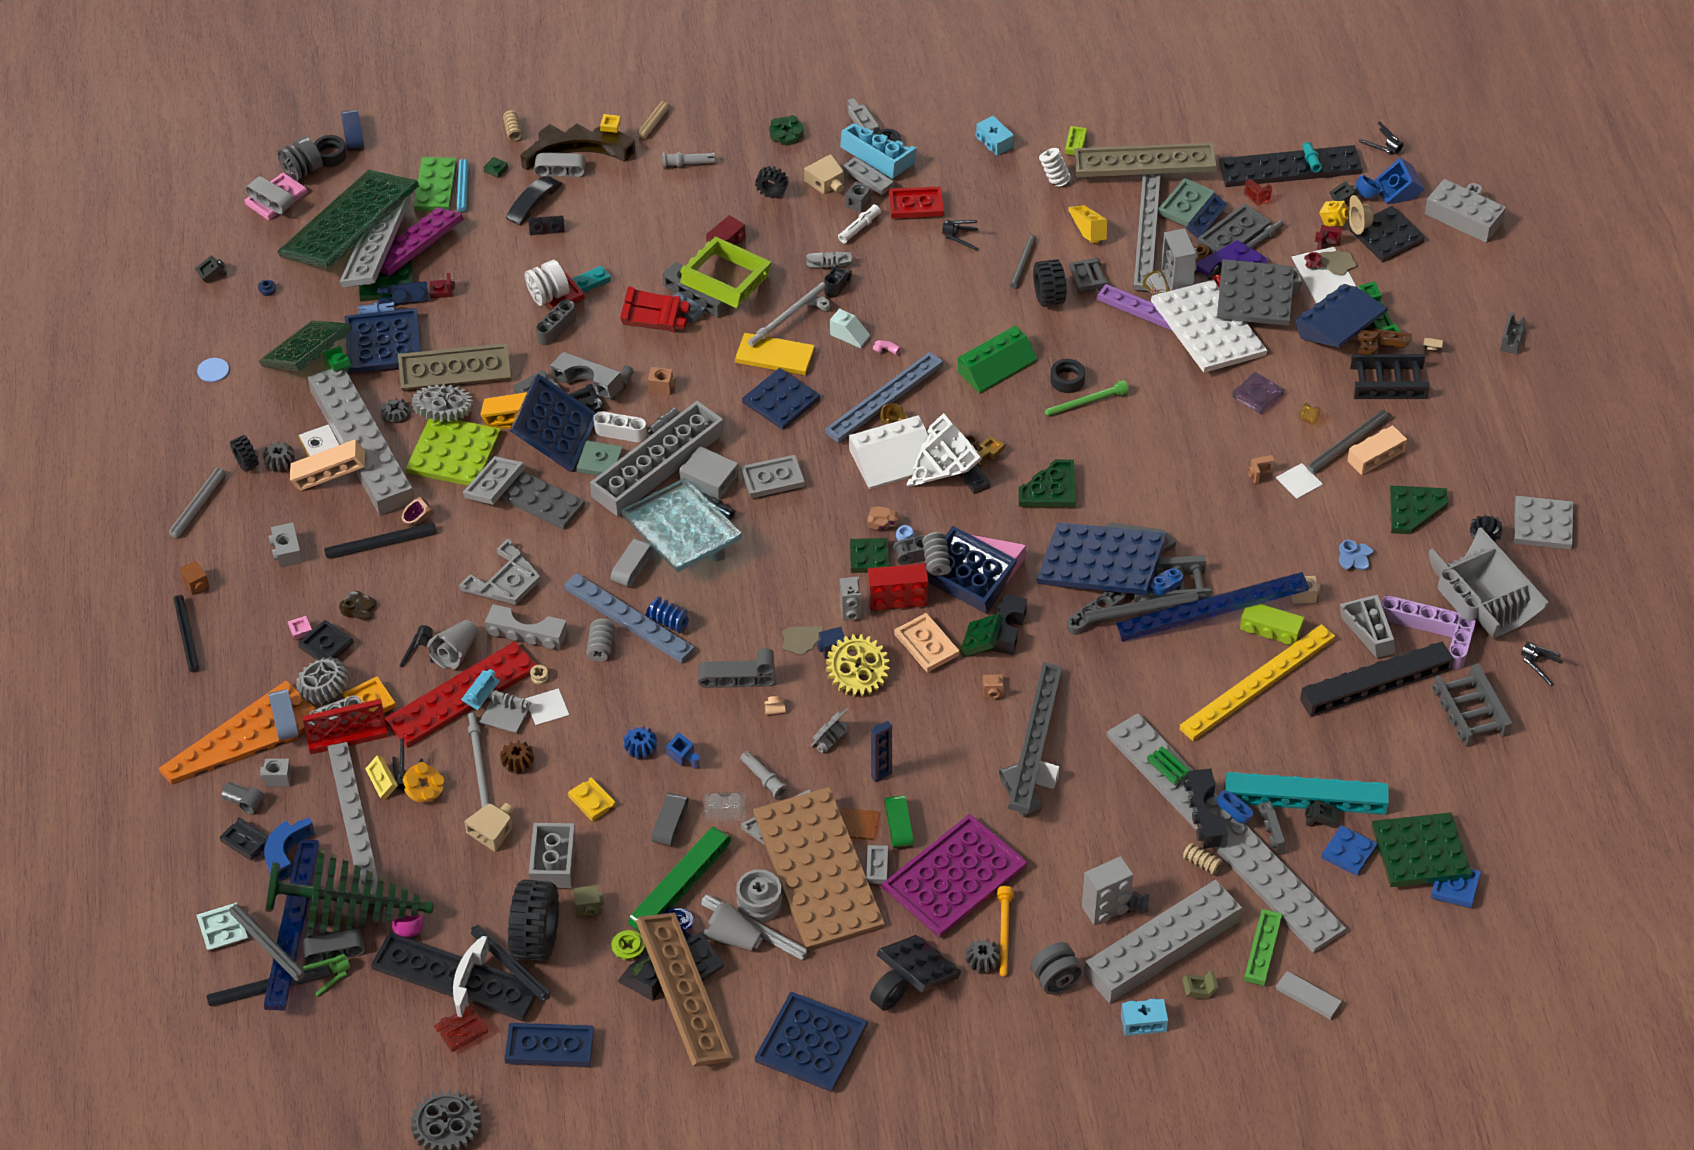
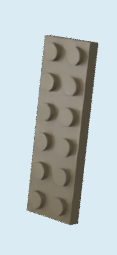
[398,343,511,391]

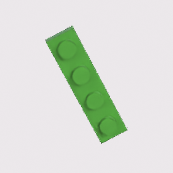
[1244,909,1282,986]

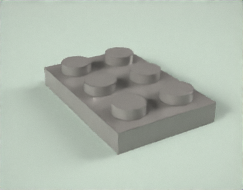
[741,455,805,498]
[462,456,525,505]

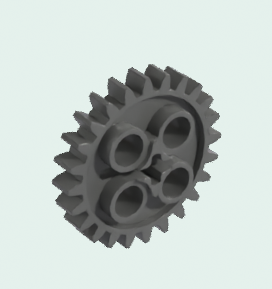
[410,1089,481,1150]

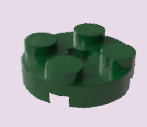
[769,115,804,146]

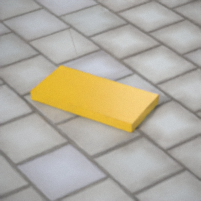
[735,333,815,375]

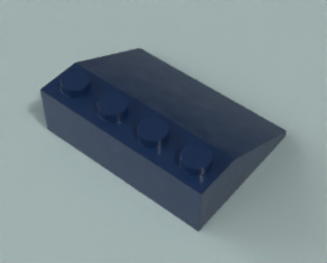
[1295,284,1388,347]
[925,526,1017,614]

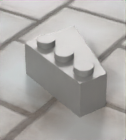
[1340,594,1395,658]

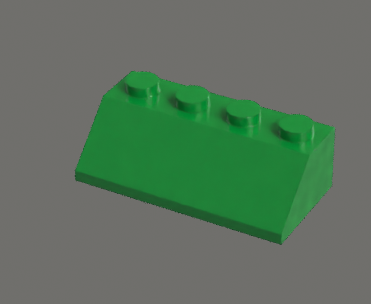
[957,325,1037,393]

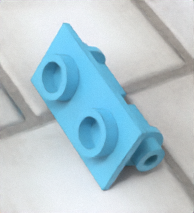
[461,669,500,711]

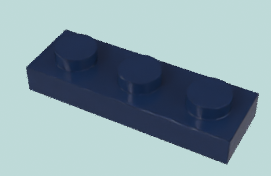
[1186,193,1228,238]

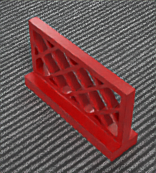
[302,699,388,755]

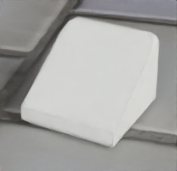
[1035,761,1059,789]

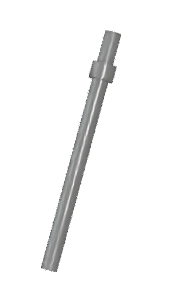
[748,282,826,347]
[468,712,489,808]

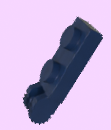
[377,281,429,304]

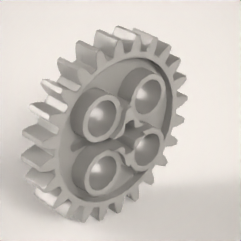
[412,384,473,422]

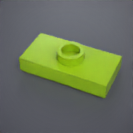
[1065,126,1088,155]

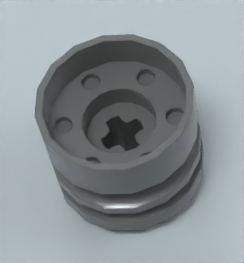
[277,136,323,181]

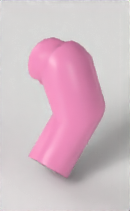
[873,340,901,355]

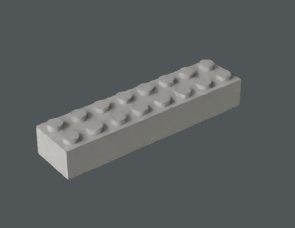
[590,401,724,517]
[1084,879,1242,1004]

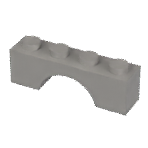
[485,604,567,650]

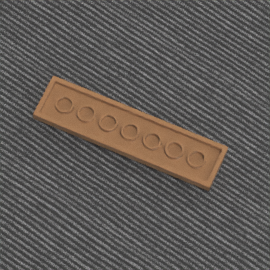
[636,913,733,1067]

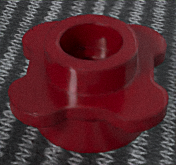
[1304,252,1323,268]

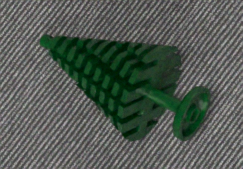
[265,847,434,938]

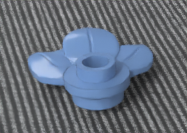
[1338,540,1373,570]

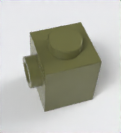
[573,885,604,917]

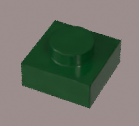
[483,157,508,178]

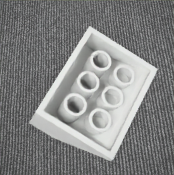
[849,415,928,490]

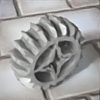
[296,657,349,705]

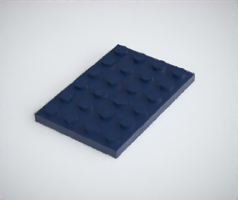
[1036,522,1168,595]

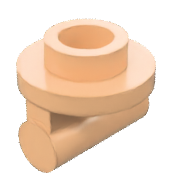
[764,696,786,715]

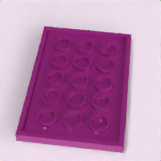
[882,814,1027,938]

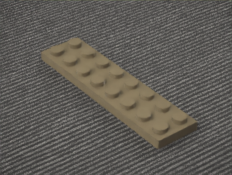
[1074,143,1216,177]

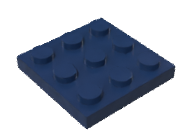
[742,368,820,430]

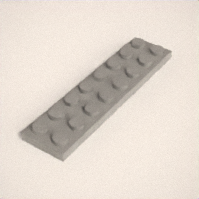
[340,193,411,288]

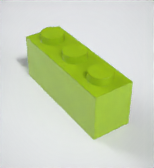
[1240,600,1304,645]

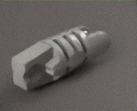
[806,252,852,268]

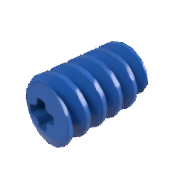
[646,596,689,633]

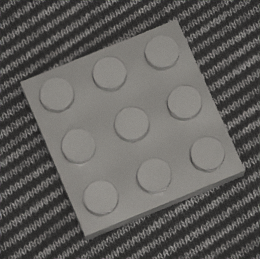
[1513,496,1573,550]

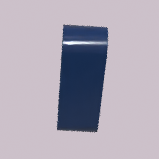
[341,109,364,150]

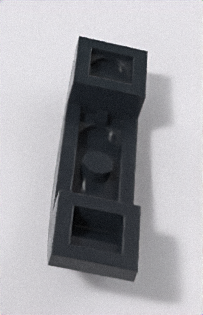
[506,176,562,226]

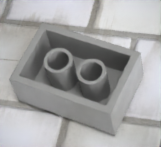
[1161,228,1198,291]
[529,823,576,888]
[1082,856,1133,925]

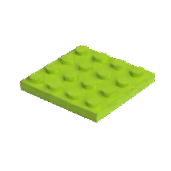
[406,418,501,486]

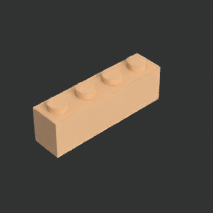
[290,439,365,491]

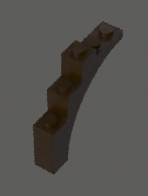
[520,123,636,170]

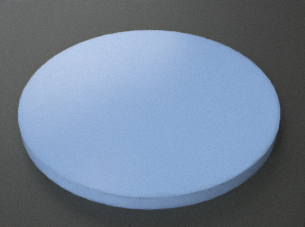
[197,358,229,382]

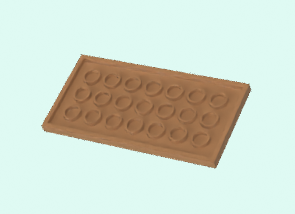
[753,787,884,950]

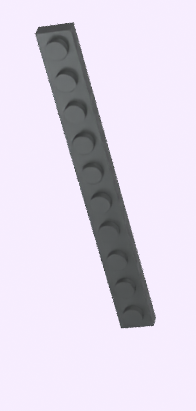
[1008,662,1062,814]

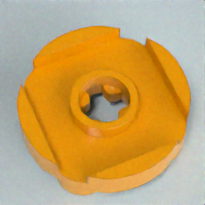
[403,762,444,803]

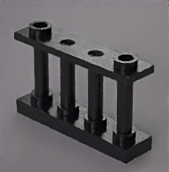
[1350,354,1430,399]

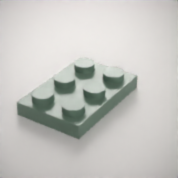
[1158,178,1215,227]

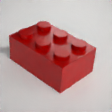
[868,563,928,611]

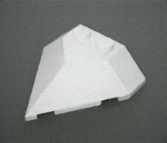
[906,413,982,487]

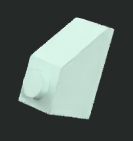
[830,309,870,348]

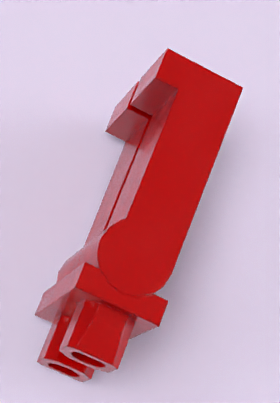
[620,286,691,333]

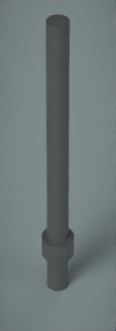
[1206,220,1284,279]

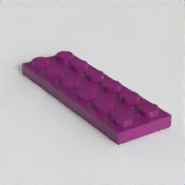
[379,207,464,275]

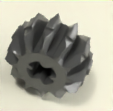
[263,441,295,473]
[966,938,1000,974]

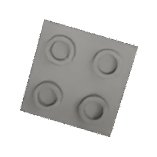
[480,690,532,733]
[810,708,848,753]

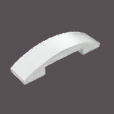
[453,936,489,1017]

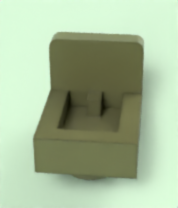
[1182,971,1218,999]

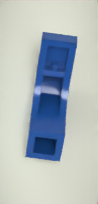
[264,817,315,881]

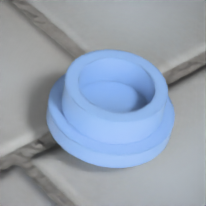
[896,525,915,541]

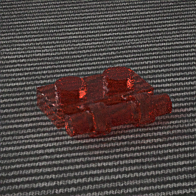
[434,1005,488,1052]

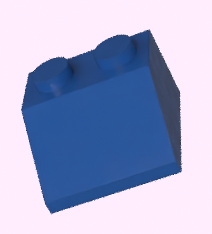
[1375,158,1425,205]

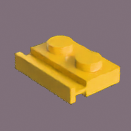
[568,777,616,822]

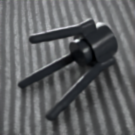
[1359,121,1404,154]
[942,219,979,251]
[399,625,434,667]
[1521,642,1562,686]
[392,738,423,790]

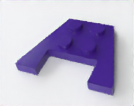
[1196,240,1267,277]

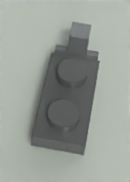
[1259,801,1285,855]

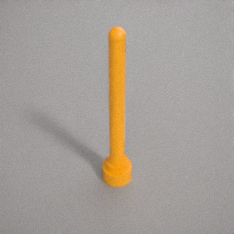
[997,886,1014,977]

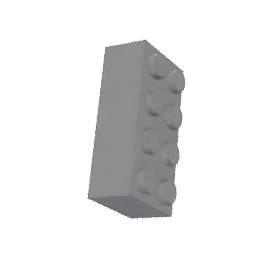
[1424,179,1506,243]

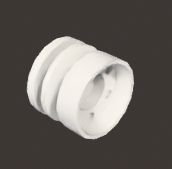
[524,259,569,306]

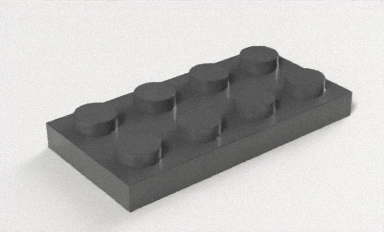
[1197,203,1271,254]
[501,471,585,530]

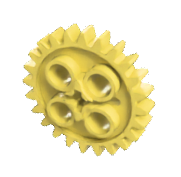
[826,634,890,697]

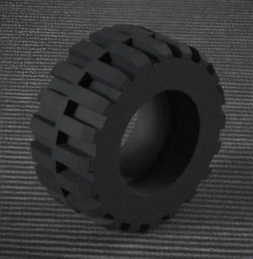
[508,879,559,961]

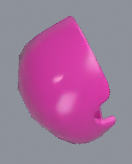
[392,914,424,938]

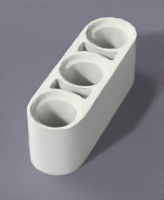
[594,412,647,442]

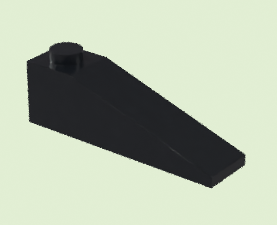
[618,930,693,1001]

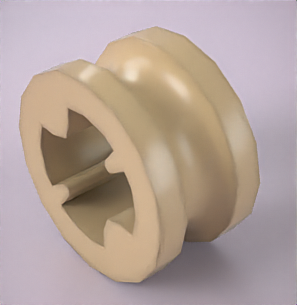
[530,665,548,685]

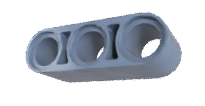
[268,689,299,741]

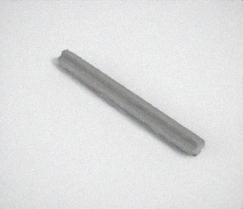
[701,894,808,960]

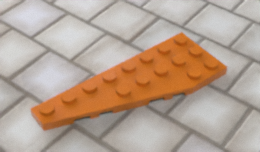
[159,681,316,784]

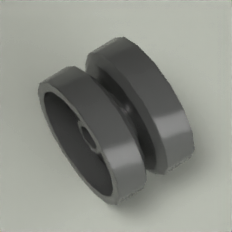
[1030,942,1084,995]

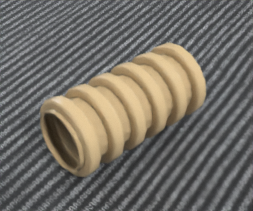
[503,110,522,141]
[1183,843,1222,875]

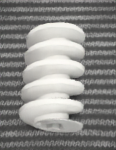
[1039,148,1071,186]

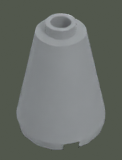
[427,620,478,670]
[703,900,763,951]

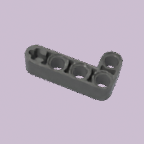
[698,648,775,688]

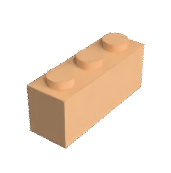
[1347,425,1407,475]

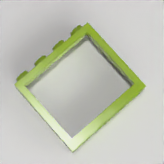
[680,237,772,308]

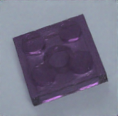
[1232,371,1284,415]

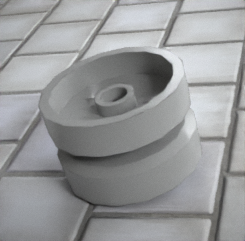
[736,869,782,923]

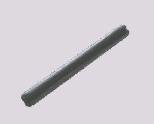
[1307,410,1389,473]
[1085,591,1198,622]
[229,904,305,981]

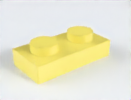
[366,755,398,799]

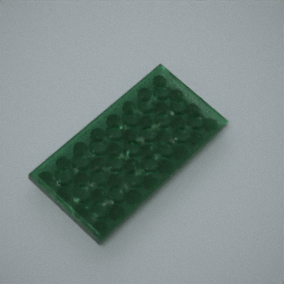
[277,169,419,269]

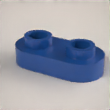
[1149,568,1183,595]
[1216,791,1253,823]

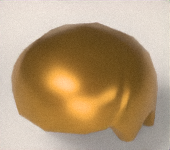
[880,403,908,425]

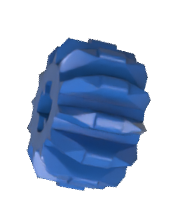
[624,725,657,759]

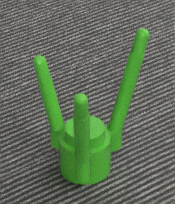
[302,954,350,996]

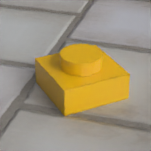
[600,114,621,133]

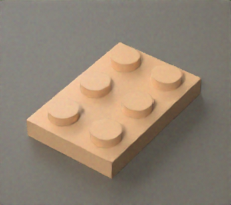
[894,613,959,673]

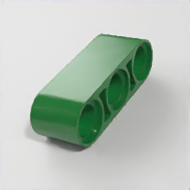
[885,795,913,848]

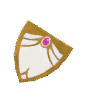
[1142,271,1169,295]

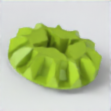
[611,930,645,960]

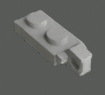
[847,98,879,133]

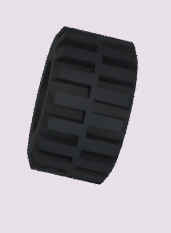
[1033,259,1067,306]

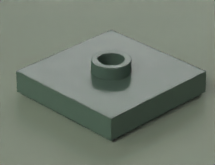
[577,441,623,476]

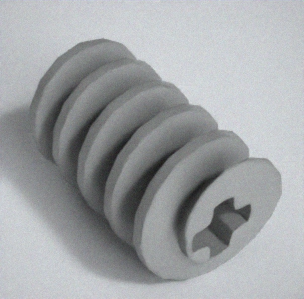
[922,532,951,576]
[586,619,615,662]

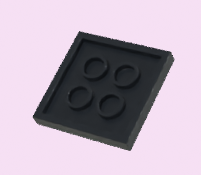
[1350,206,1425,263]
[876,935,962,993]

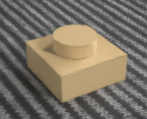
[1423,337,1443,350]

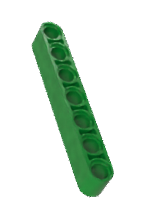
[628,827,731,932]

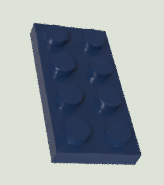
[505,1023,594,1067]

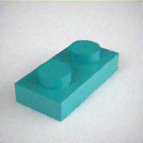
[572,265,611,293]

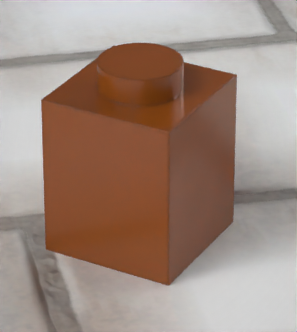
[179,561,209,595]

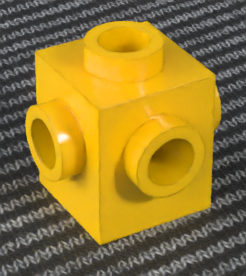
[1319,201,1349,227]

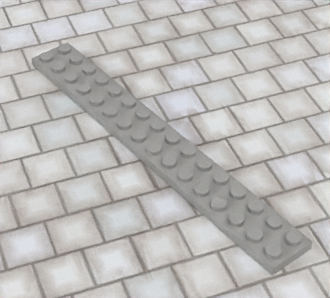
[1106,713,1346,954]

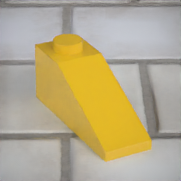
[1069,205,1107,243]

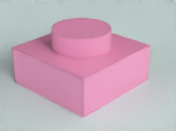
[288,616,312,640]

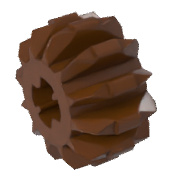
[500,739,534,774]

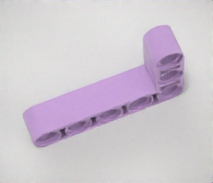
[1381,596,1475,670]

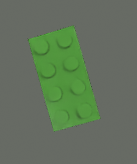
[414,157,457,211]

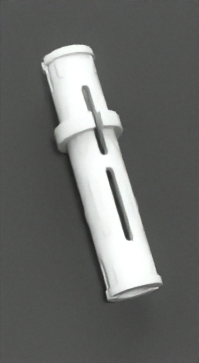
[838,205,881,244]

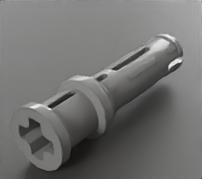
[662,152,715,168]
[740,751,789,799]

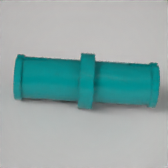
[1302,142,1322,173]

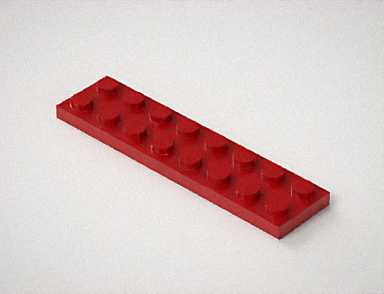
[385,641,537,748]

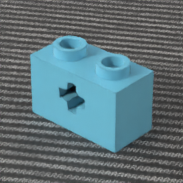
[976,116,1014,156]
[1121,999,1168,1036]

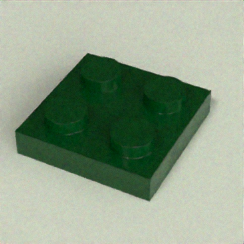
[850,538,889,573]
[960,613,1003,657]

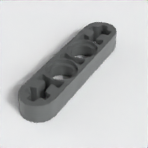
[1067,591,1127,635]

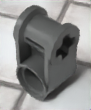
[893,536,926,565]

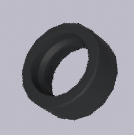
[314,135,347,167]
[1050,359,1085,393]
[870,970,909,1011]

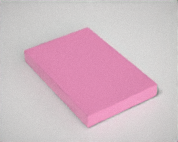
[245,172,308,220]

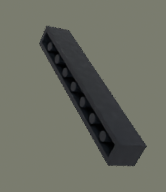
[1300,641,1454,717]

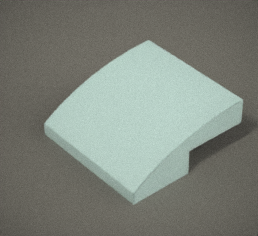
[197,903,248,951]

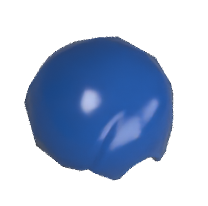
[1356,174,1382,199]

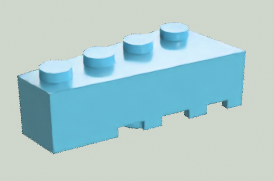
[840,123,917,179]

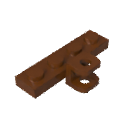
[1349,327,1412,354]

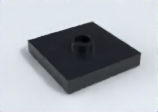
[298,620,354,660]

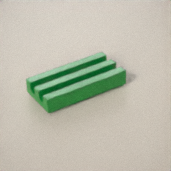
[1147,746,1189,785]

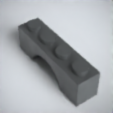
[550,352,624,399]

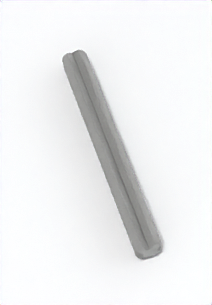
[169,467,225,538]

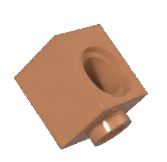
[647,367,676,395]

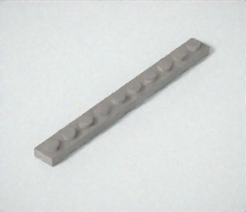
[1133,174,1160,291]
[327,742,382,910]

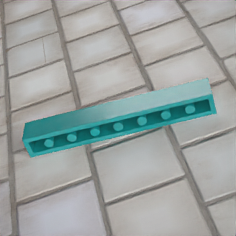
[1224,772,1389,815]

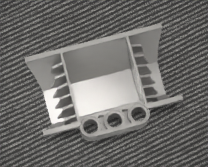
[1428,528,1549,640]

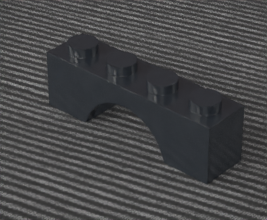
[1184,768,1229,849]

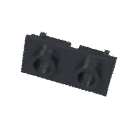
[528,215,565,235]

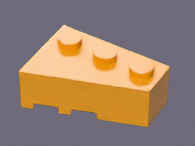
[481,392,527,429]

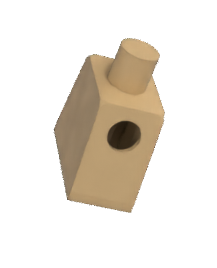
[804,154,844,194]
[464,803,514,852]

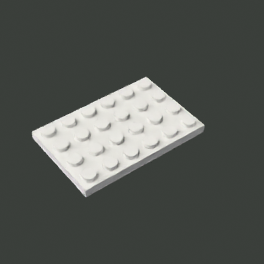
[1151,280,1267,373]

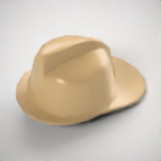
[1349,195,1373,234]

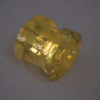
[1299,403,1320,425]

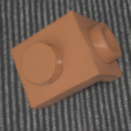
[1248,455,1275,484]

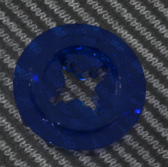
[662,908,694,932]

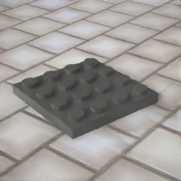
[1217,259,1294,326]

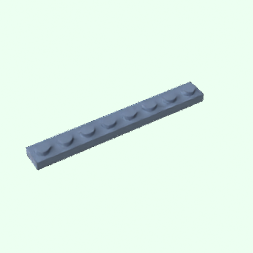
[825,352,943,443]
[564,573,694,664]

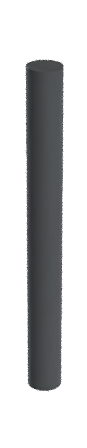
[1010,234,1036,289]

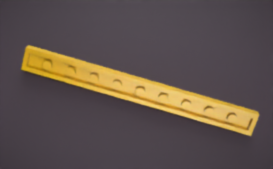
[1179,624,1335,741]

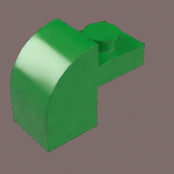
[322,345,351,373]

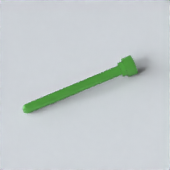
[1045,380,1129,416]

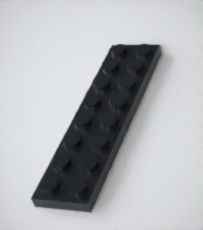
[1219,145,1363,187]
[371,932,536,1022]

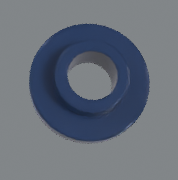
[258,280,276,296]

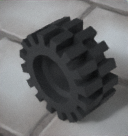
[755,166,789,198]
[230,435,259,471]

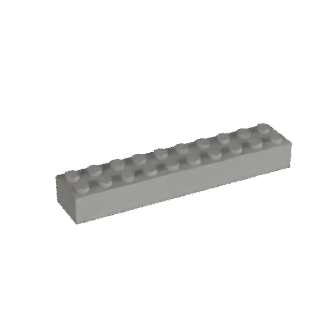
[308,368,414,516]

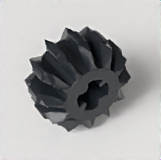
[1470,515,1503,542]

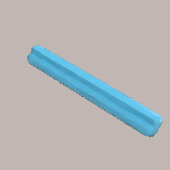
[457,159,469,212]

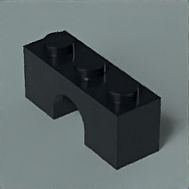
[991,594,1028,655]

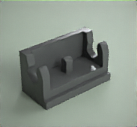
[1500,312,1526,355]

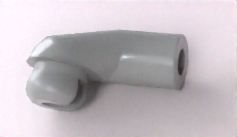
[806,296,831,311]

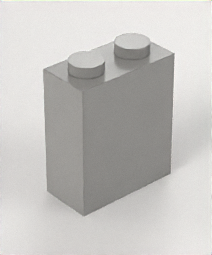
[679,446,738,499]

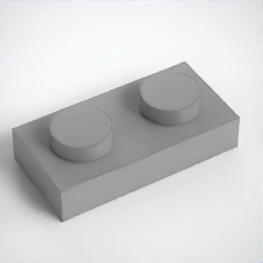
[866,845,888,884]

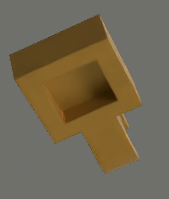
[977,435,1005,467]

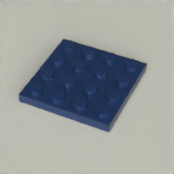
[344,308,421,373]
[509,374,596,472]
[755,991,868,1092]

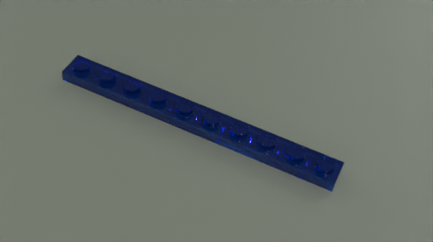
[1116,572,1309,642]
[264,840,320,1011]

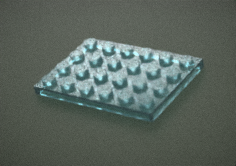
[621,478,743,572]

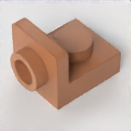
[982,674,1004,699]

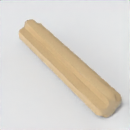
[638,101,669,139]

